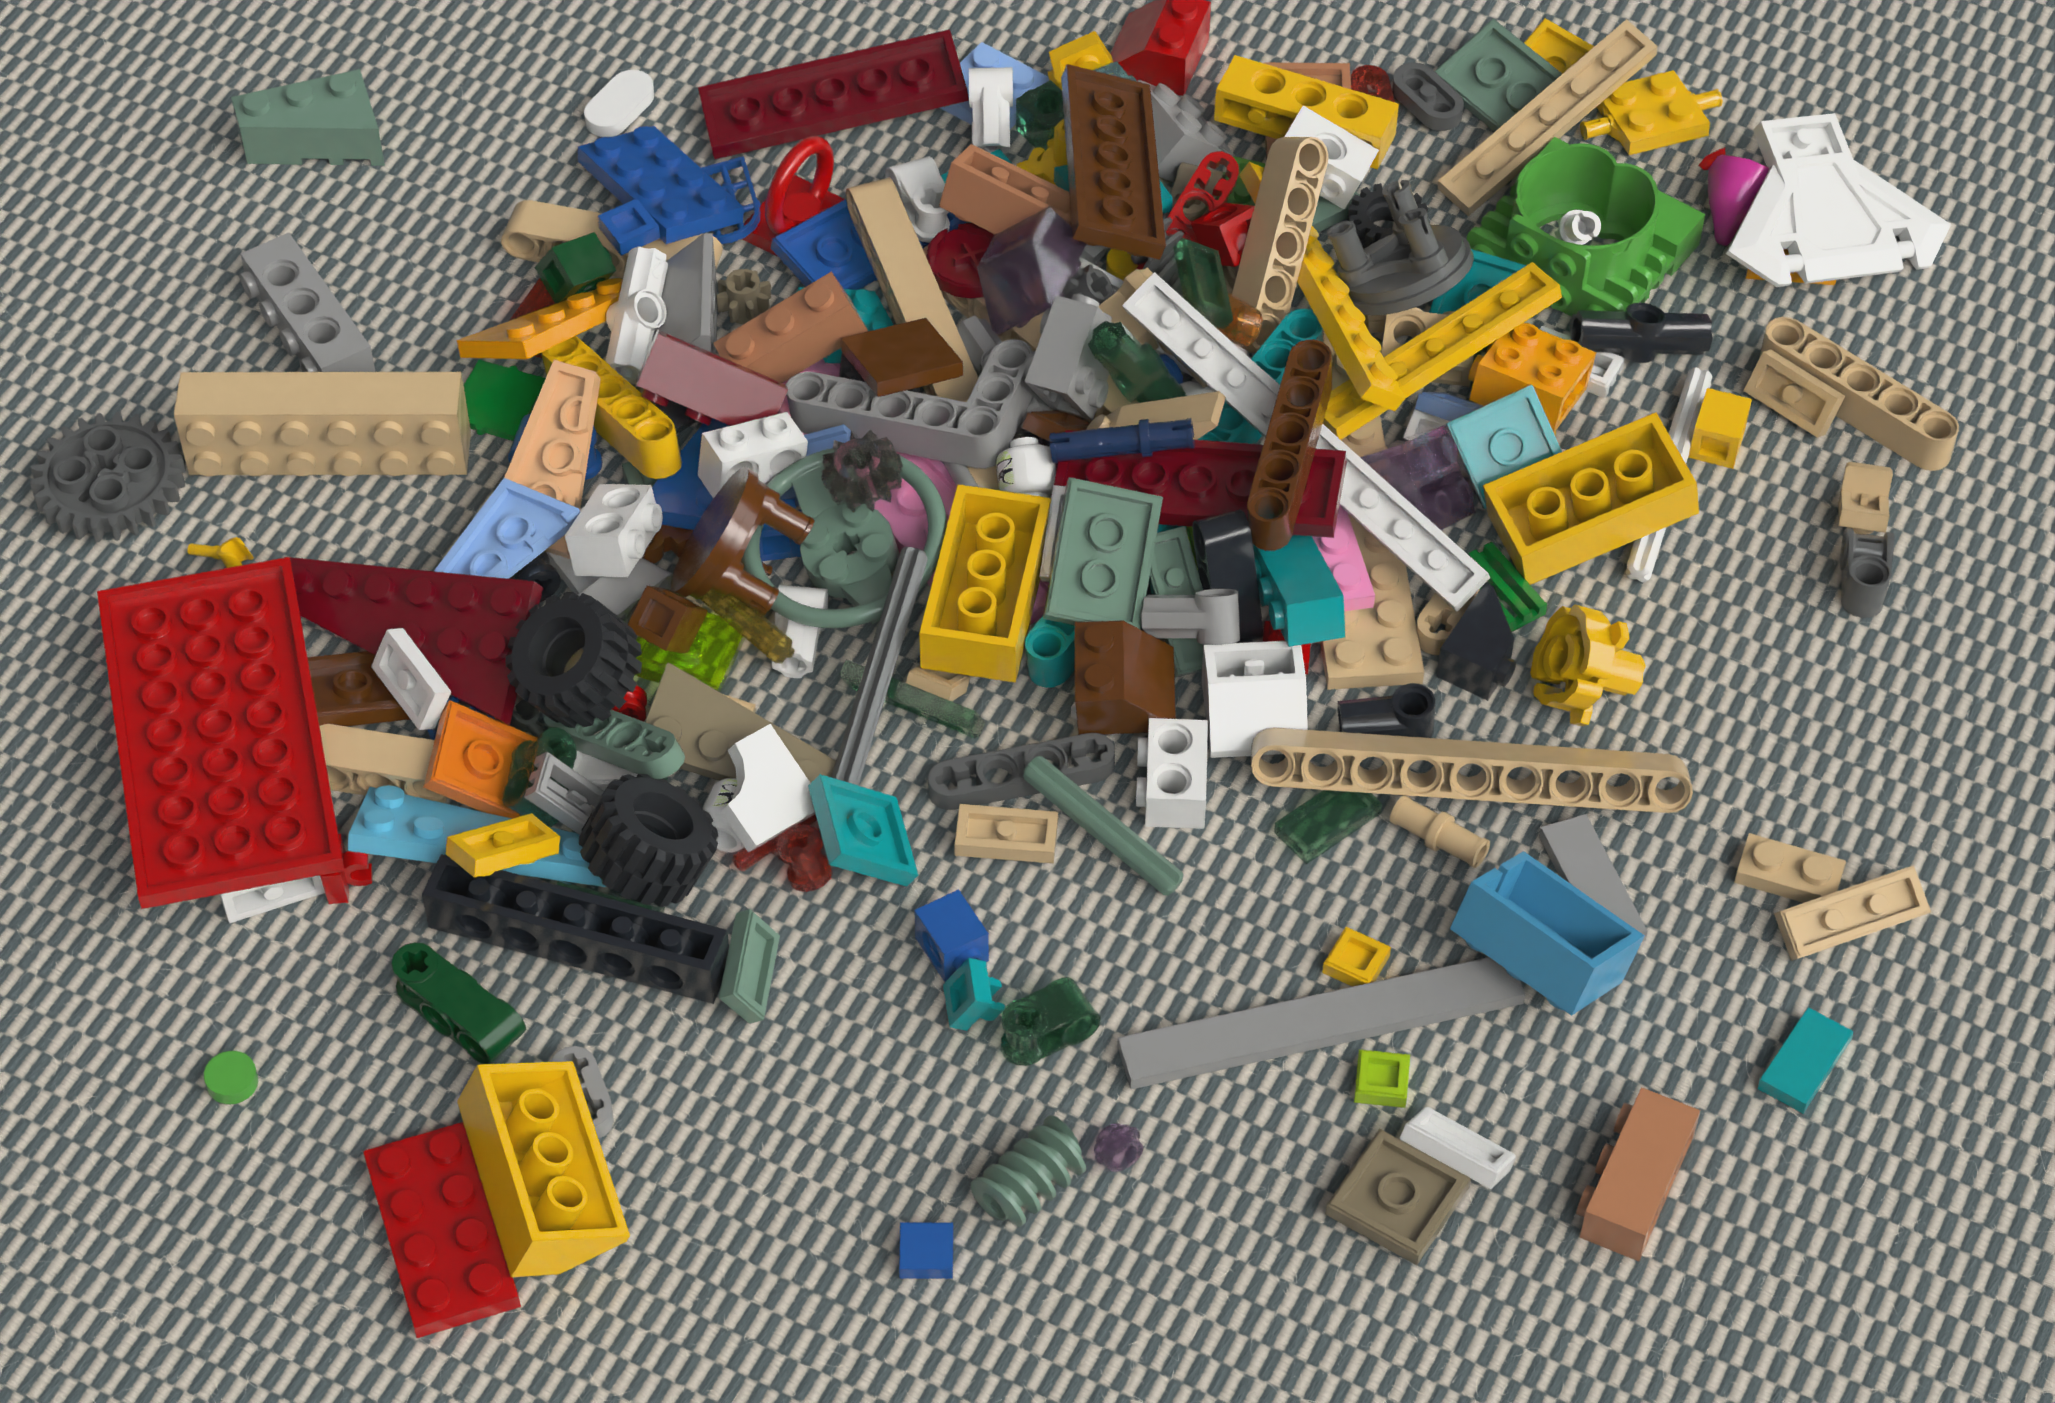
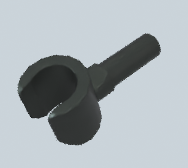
[510,700,564,757]

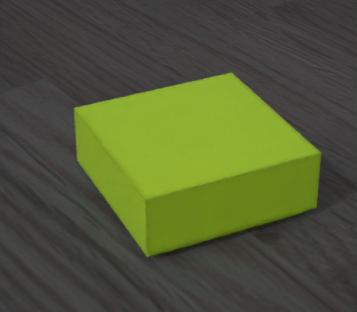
[1354,1049,1410,1108]

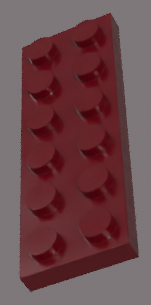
[698,29,969,160]
[1051,430,1347,538]

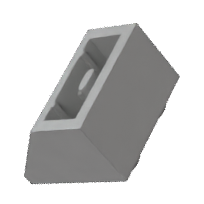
[1138,79,1235,183]

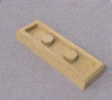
[1774,865,1931,961]

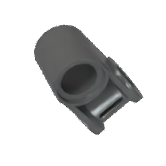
[1840,528,1894,618]

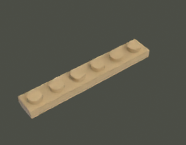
[1438,19,1658,217]

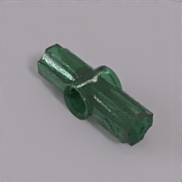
[1088,321,1187,403]

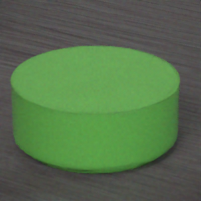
[204,1051,258,1105]

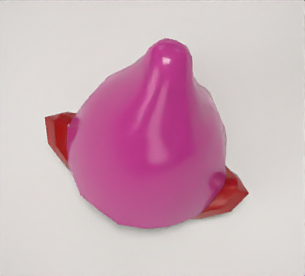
[1698,148,1769,246]

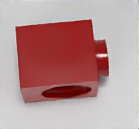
[1191,203,1255,267]

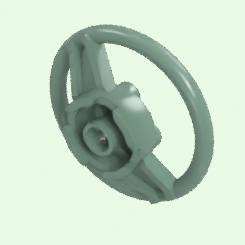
[742,446,947,628]

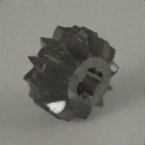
[821,429,903,513]

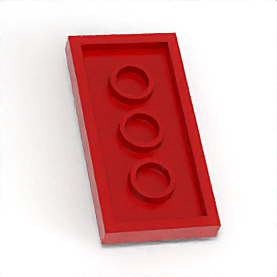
[363,1122,521,1338]

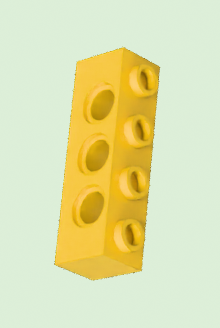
[1214,55,1399,170]

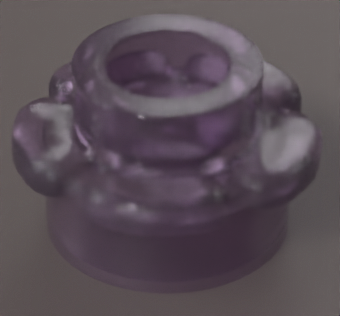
[1094,1123,1143,1172]

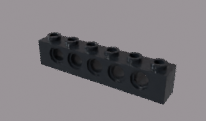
[422,854,729,1004]

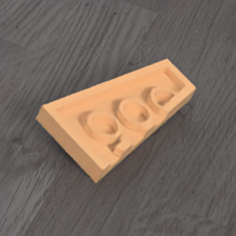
[504,360,601,559]

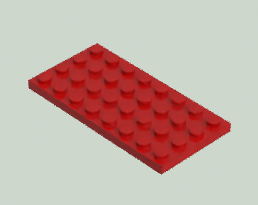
[97,557,345,909]

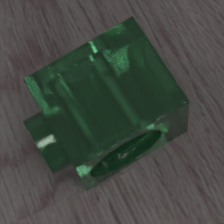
[1016,80,1064,151]

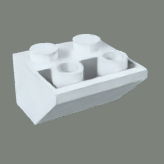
[1202,641,1308,758]

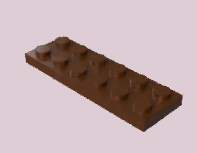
[1061,64,1166,260]

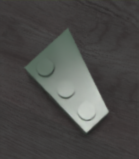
[231,69,385,166]

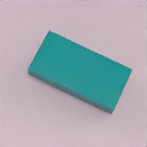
[1757,1007,1854,1114]

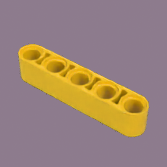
[541,336,682,479]

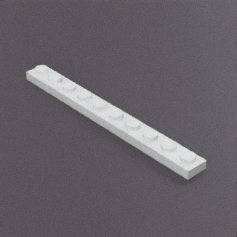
[1122,272,1490,612]

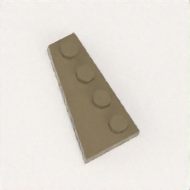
[645,662,836,783]

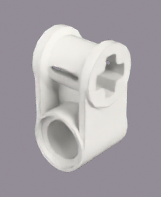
[885,156,950,243]

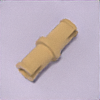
[1390,795,1490,868]

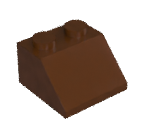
[1075,620,1176,735]

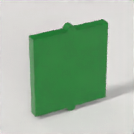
[463,359,546,441]

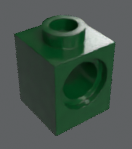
[534,232,617,304]

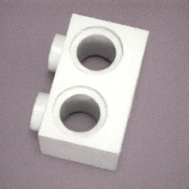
[698,412,808,499]
[565,484,663,577]
[1136,718,1208,829]

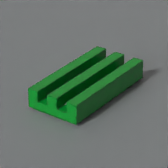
[1468,541,1547,632]

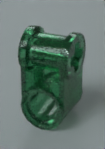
[502,727,577,827]
[1001,977,1101,1066]

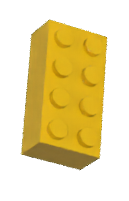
[1483,412,1699,585]
[919,484,1051,683]

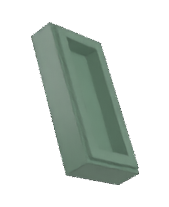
[719,909,780,1024]

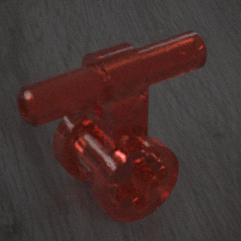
[732,814,833,892]

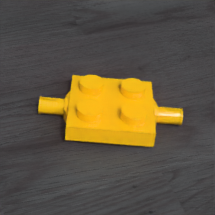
[1580,70,1723,155]

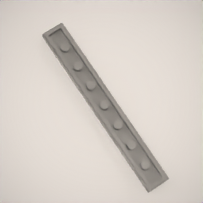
[1117,957,1525,1089]

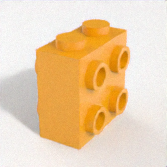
[1468,323,1597,433]

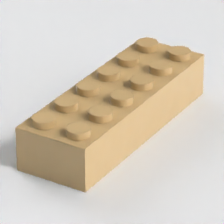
[174,372,471,476]

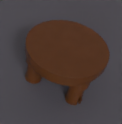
[671,467,815,616]

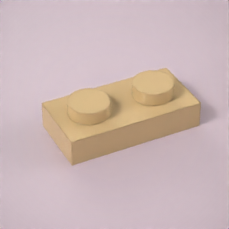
[1743,349,1845,438]
[954,804,1058,864]
[1734,833,1846,903]

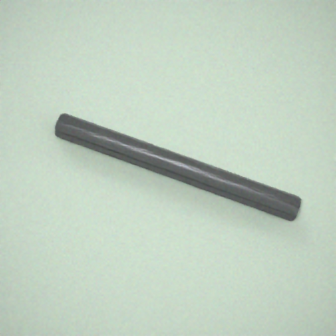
[831,547,928,785]

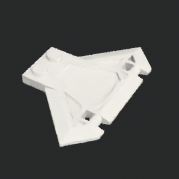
[1726,113,1951,287]

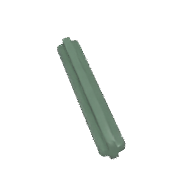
[1023,756,1184,896]

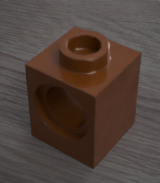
[628,585,708,654]

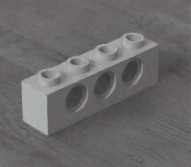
[239,233,375,372]

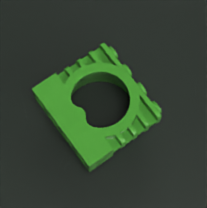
[1467,137,1705,317]

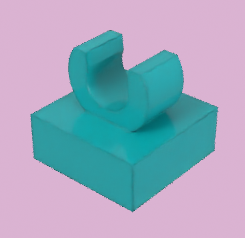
[943,958,1005,1031]

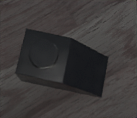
[1437,583,1517,701]

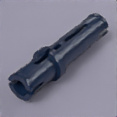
[1049,418,1195,463]

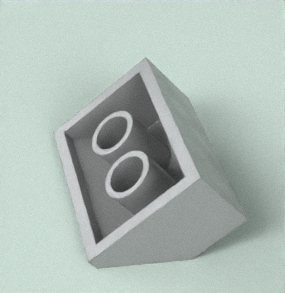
[652,233,718,354]

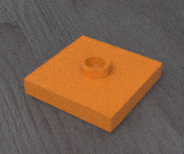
[423,700,537,819]

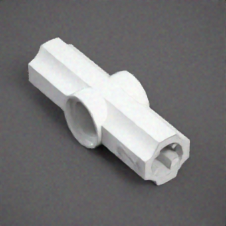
[605,246,668,384]

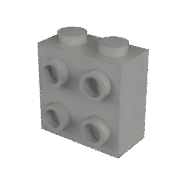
[1024,294,1124,420]

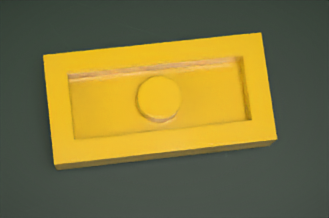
[446,813,560,878]

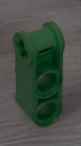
[391,942,526,1064]

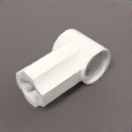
[969,67,1013,153]
[772,585,828,678]

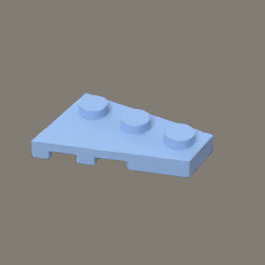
[434,478,580,579]

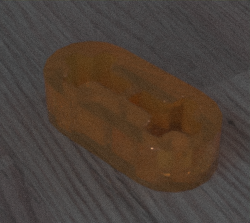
[1197,287,1263,347]

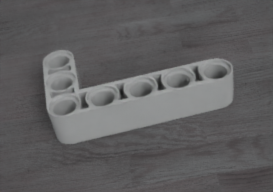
[786,339,1035,469]

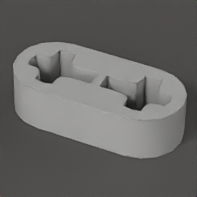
[551,1046,614,1139]

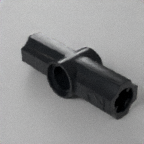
[1570,302,1713,363]

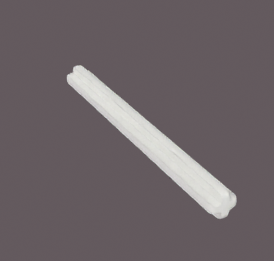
[1625,367,1712,582]

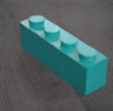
[1253,535,1345,647]

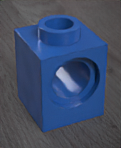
[914,889,989,982]

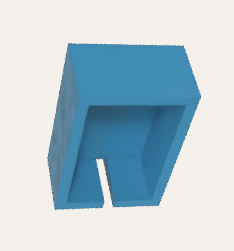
[1450,851,1645,1016]

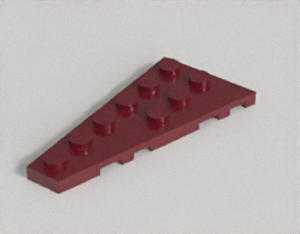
[284,557,543,726]

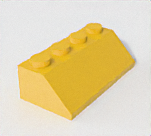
[457,1061,630,1277]

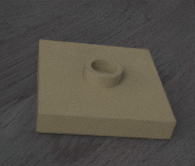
[1325,1128,1471,1265]

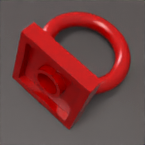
[742,136,845,257]

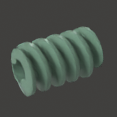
[970,1115,1086,1227]

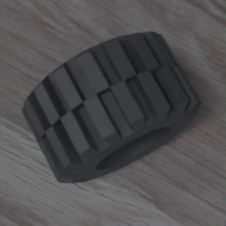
[506,592,642,728]
[579,774,718,907]

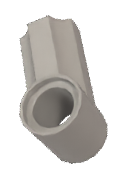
[1141,589,1240,645]

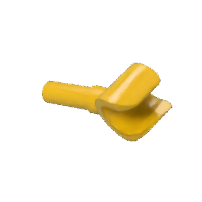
[187,537,254,568]

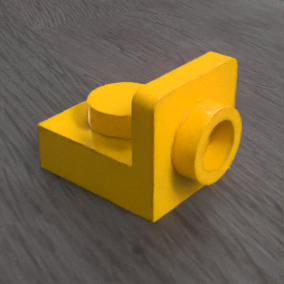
[1048,31,1115,95]

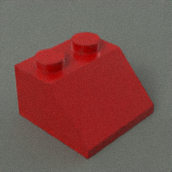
[1105,0,1211,96]

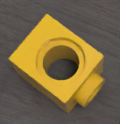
[1688,388,1752,469]

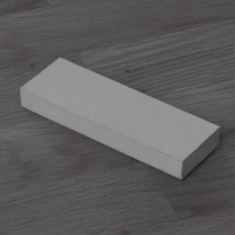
[1539,814,1648,942]

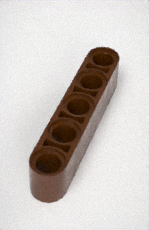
[1247,339,1332,551]

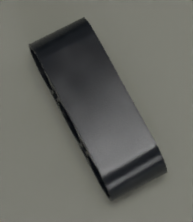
[1192,509,1263,643]

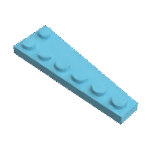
[348,785,606,887]

